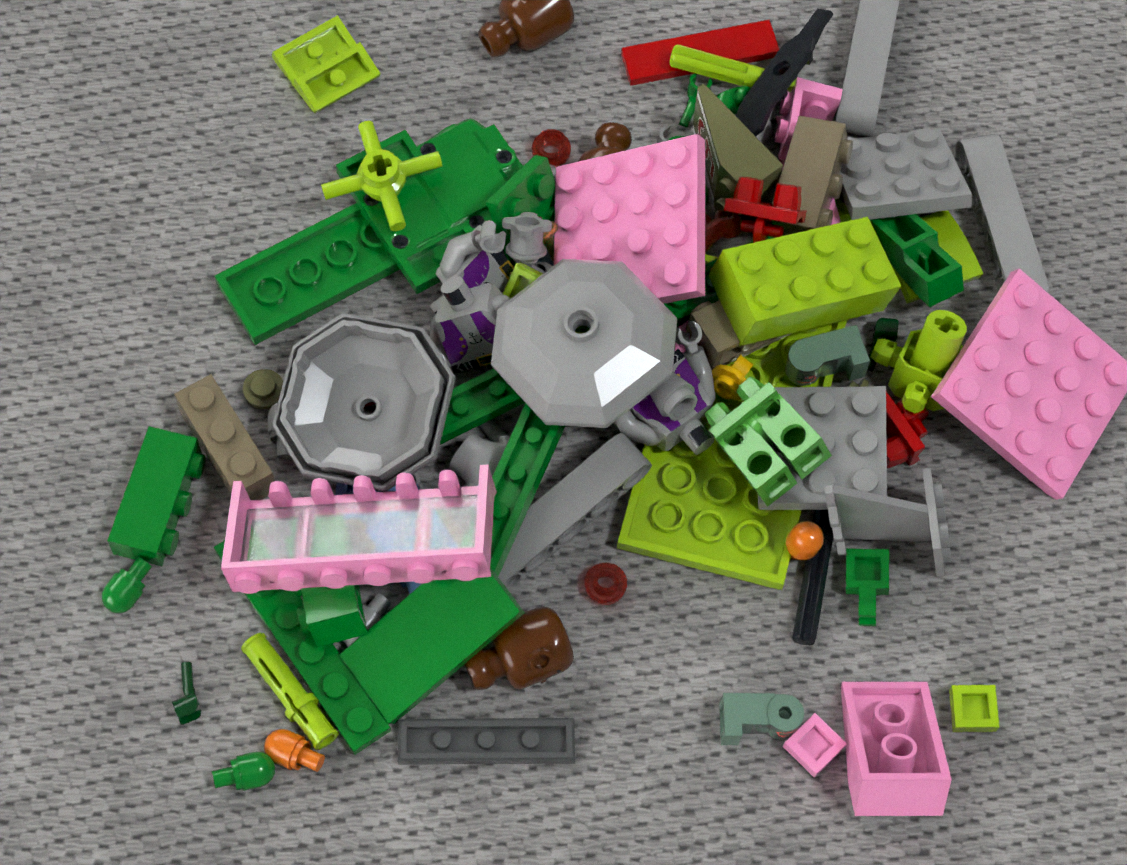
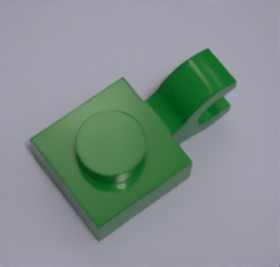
[846,548,889,626]

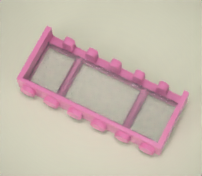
[221,465,497,594]

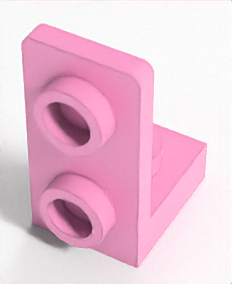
[774,77,843,160]

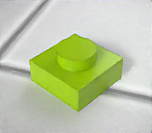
[949,685,1000,732]

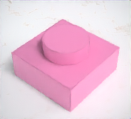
[783,713,847,778]

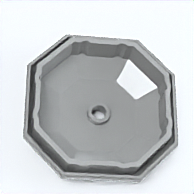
[491,259,677,428]
[272,313,456,492]

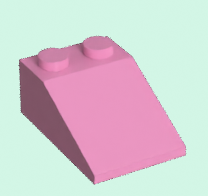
[841,682,952,816]

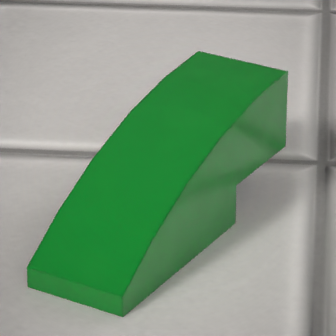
[870,214,964,308]

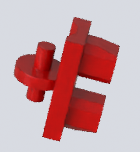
[724,176,807,243]
[886,391,929,469]

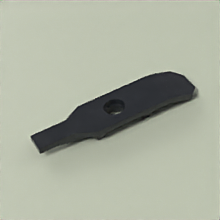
[736,8,834,136]

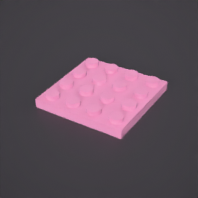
[554,134,705,304]
[931,268,1127,500]

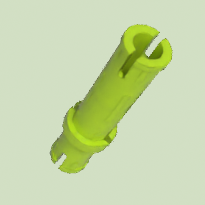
[241,632,339,750]

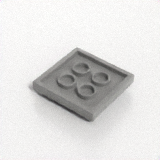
[840,128,972,220]
[758,386,887,510]

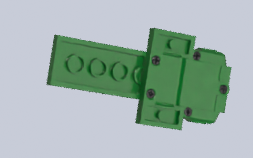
[214,118,523,345]

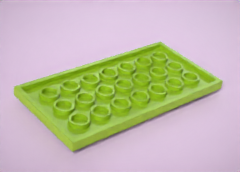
[617,254,847,590]

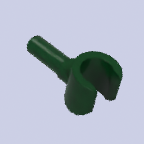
[867,318,899,372]
[172,662,201,725]

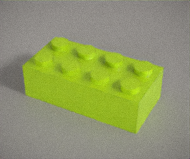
[708,217,901,346]

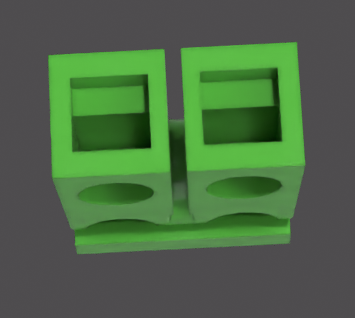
[705,377,832,507]

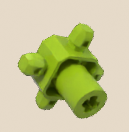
[871,310,967,413]

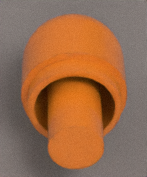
[786,521,824,560]
[264,729,325,772]

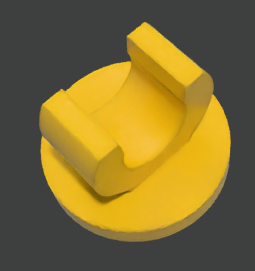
[712,354,753,400]

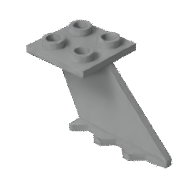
[824,468,952,577]

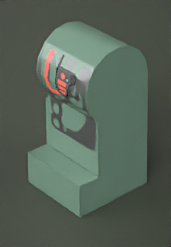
[785,325,870,386]
[719,693,804,745]

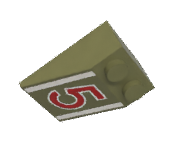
[692,84,783,229]

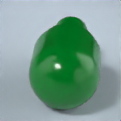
[102,557,152,613]
[212,751,275,791]

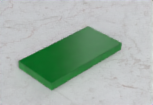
[339,543,525,724]

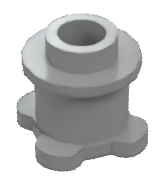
[502,212,552,265]

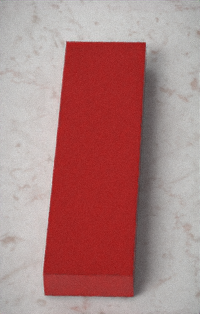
[621,19,779,86]

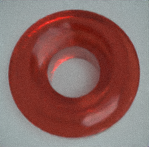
[532,129,571,167]
[584,563,627,605]

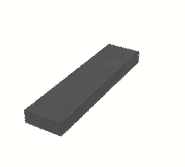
[398,718,575,765]

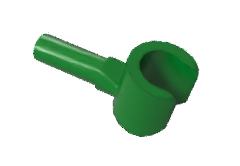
[678,73,712,128]

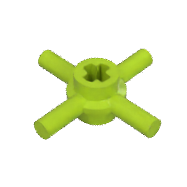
[321,121,443,231]

